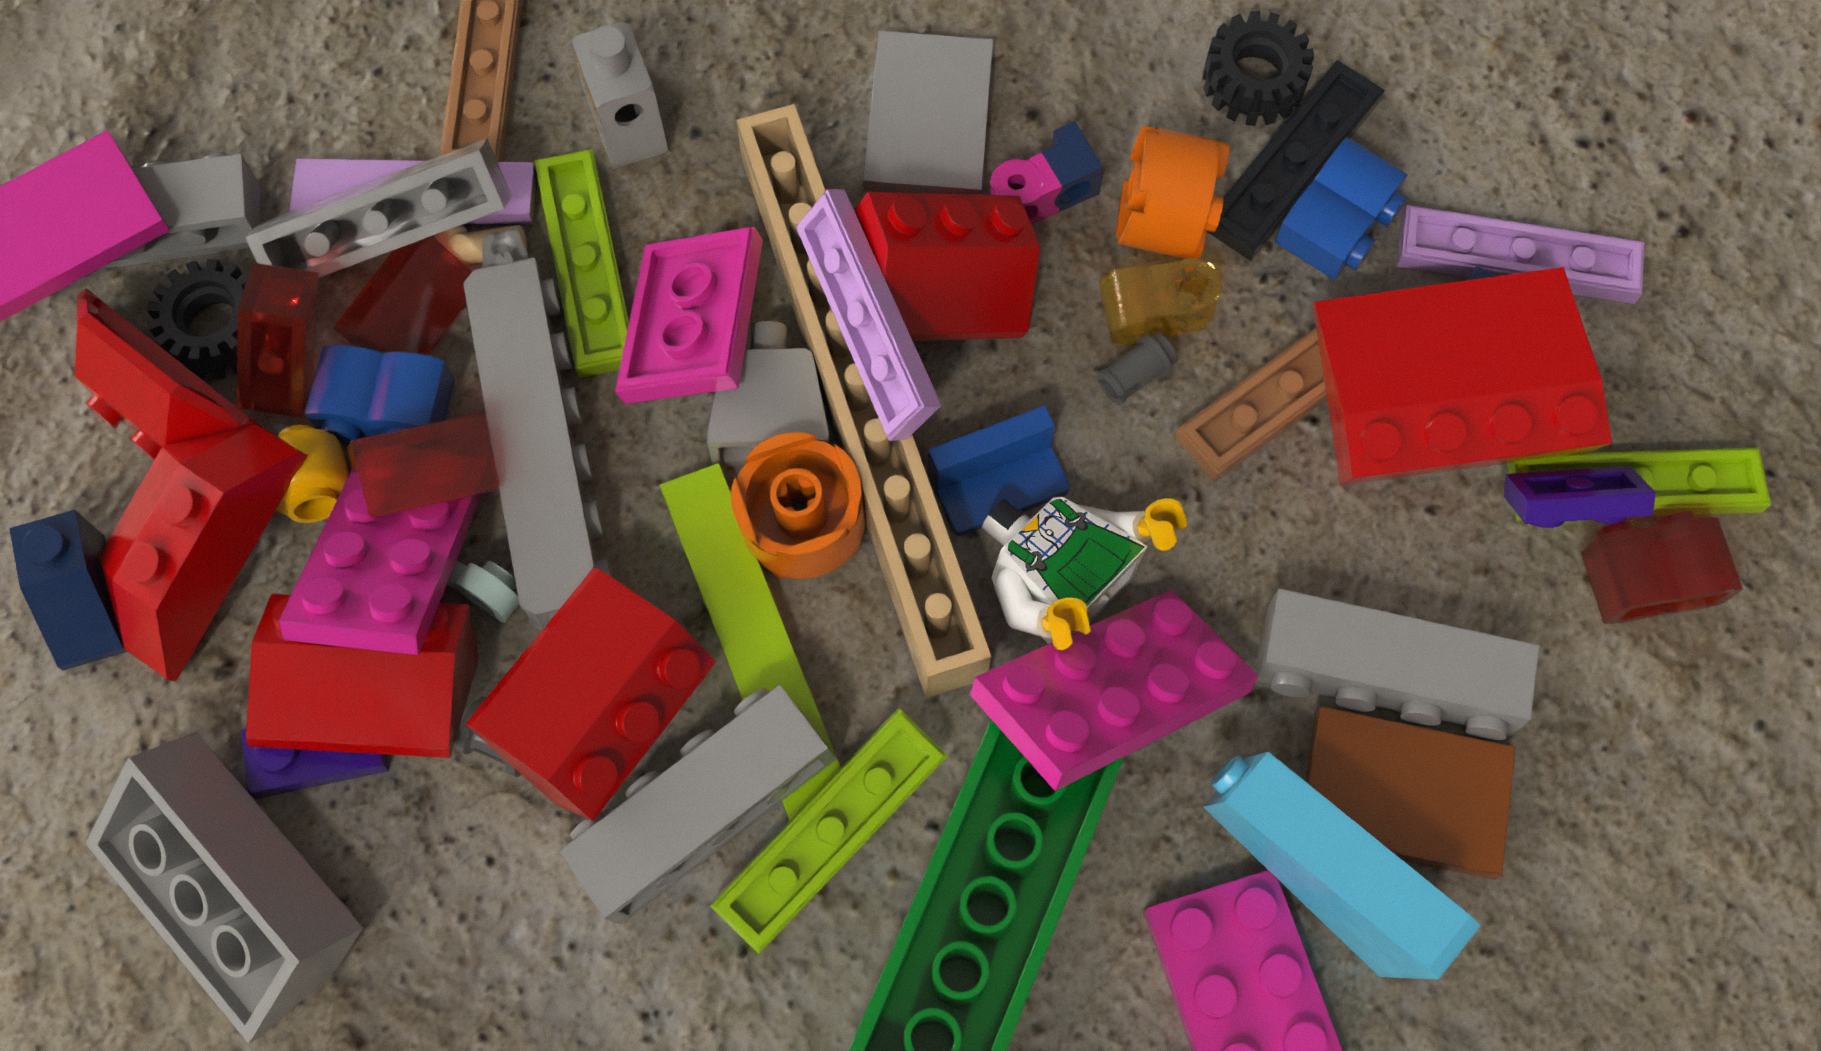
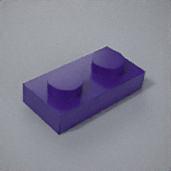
[1503,466,1656,528]
[241,729,388,799]

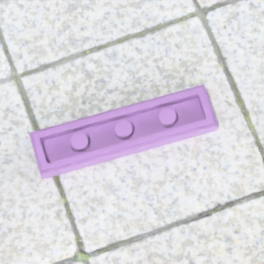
[289,159,537,225]
[796,189,942,441]
[1397,205,1645,304]

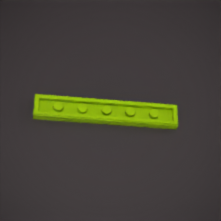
[659,463,841,821]

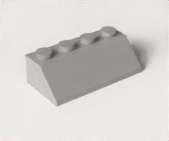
[85,732,363,1044]

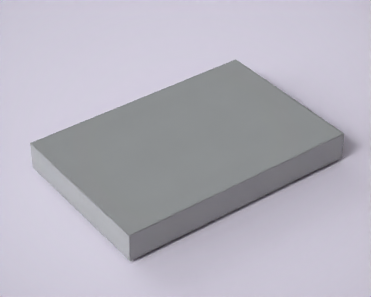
[863,31,993,195]

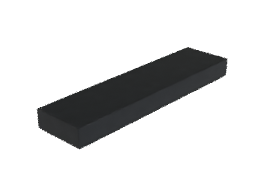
[1207,60,1385,261]

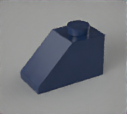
[9,510,127,671]

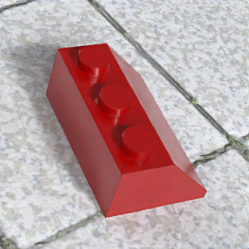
[854,192,1040,341]
[465,568,716,821]
[246,594,479,758]

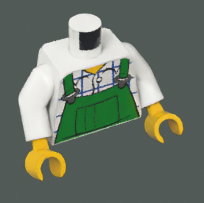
[982,497,1188,650]

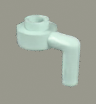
[447,560,519,623]

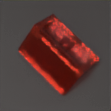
[333,236,472,355]
[347,413,500,518]

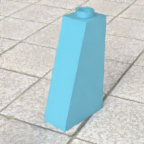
[1203,752,1481,980]

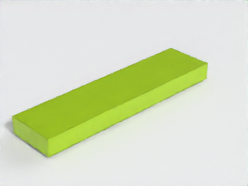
[534,149,629,378]
[1507,447,1771,521]
[709,709,948,954]

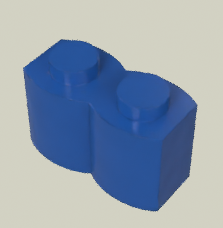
[1275,137,1408,280]
[305,345,455,451]

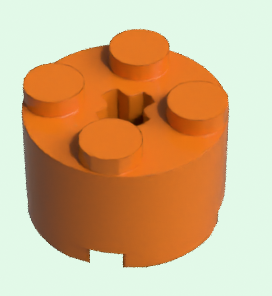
[1116,126,1230,260]
[731,432,866,579]

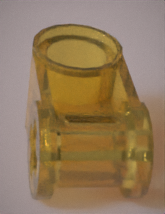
[1099,258,1222,345]

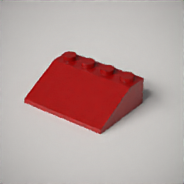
[1313,267,1612,486]

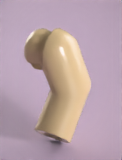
[435,225,527,266]

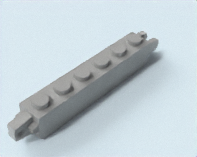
[463,230,613,631]

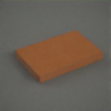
[1305,706,1516,880]

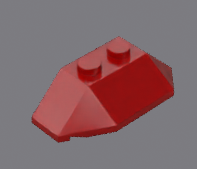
[75,288,262,461]
[97,424,307,682]

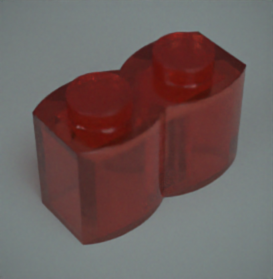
[1581,511,1743,624]

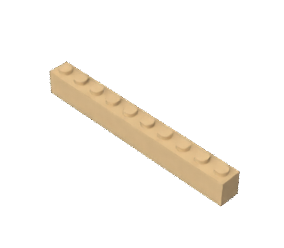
[736,104,992,698]

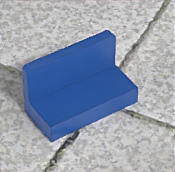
[927,405,1070,536]

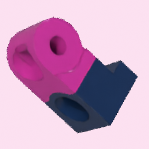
[990,121,1103,224]

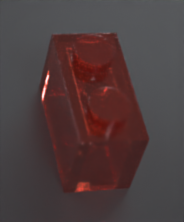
[237,262,319,417]

